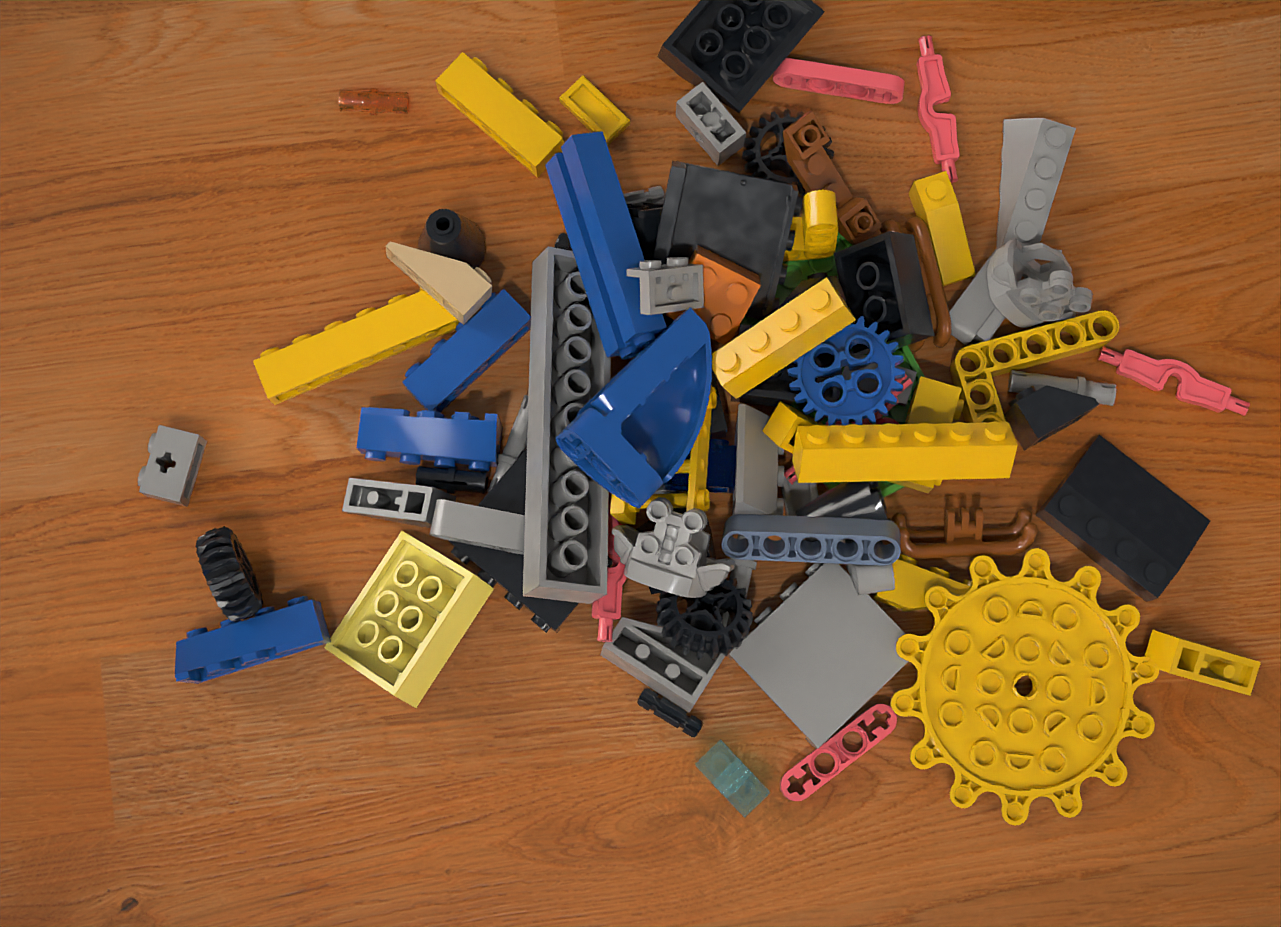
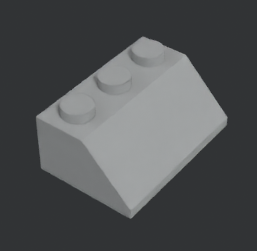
[732,404,784,516]

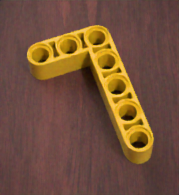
[783,190,838,261]
[950,310,1119,423]

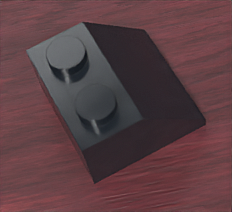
[1004,385,1099,451]

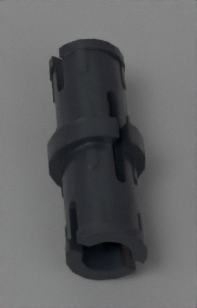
[416,466,489,494]

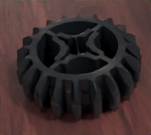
[742,109,834,197]
[196,526,263,622]
[656,578,753,661]

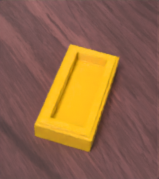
[559,75,630,146]

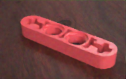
[773,58,905,104]
[780,704,897,801]

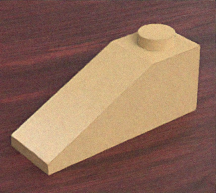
[385,241,492,325]

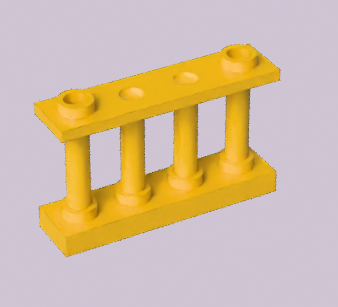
[610,386,717,524]

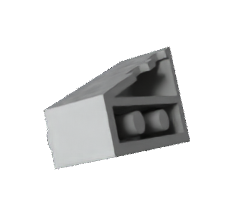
[600,617,725,713]

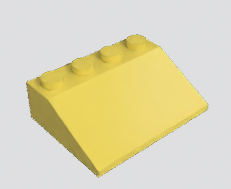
[324,531,494,708]

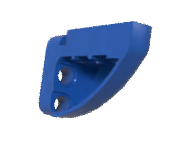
[555,307,712,508]

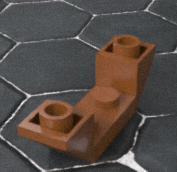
[783,111,883,245]

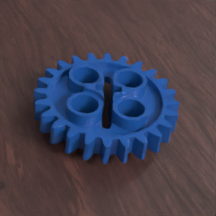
[788,316,905,426]

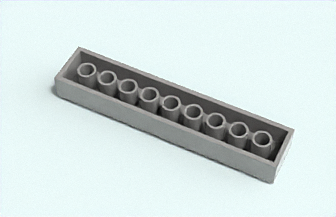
[523,246,611,604]

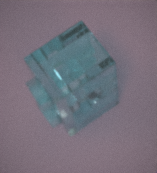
[694,739,771,818]

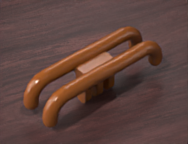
[880,216,952,352]
[892,508,1037,559]

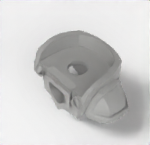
[987,238,1093,328]
[612,497,735,598]

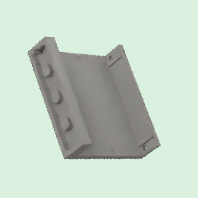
[728,563,909,749]

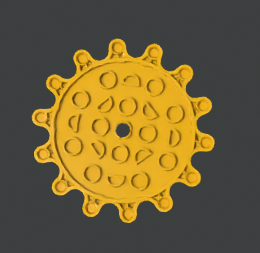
[890,548,1159,826]

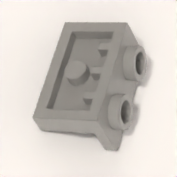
[627,257,704,315]

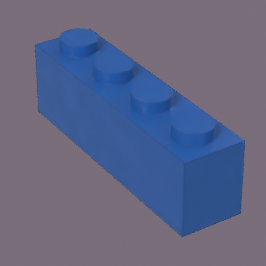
[402,289,531,413]

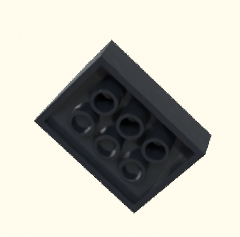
[657,0,825,113]
[1035,435,1210,602]

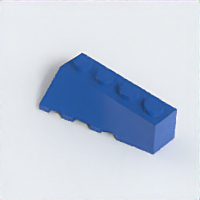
[356,407,503,472]
[175,596,331,684]

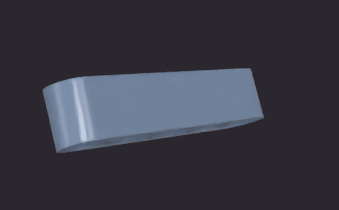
[721,514,901,566]

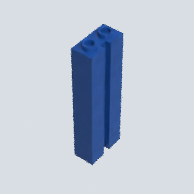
[545,131,667,360]

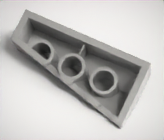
[996,118,1076,248]

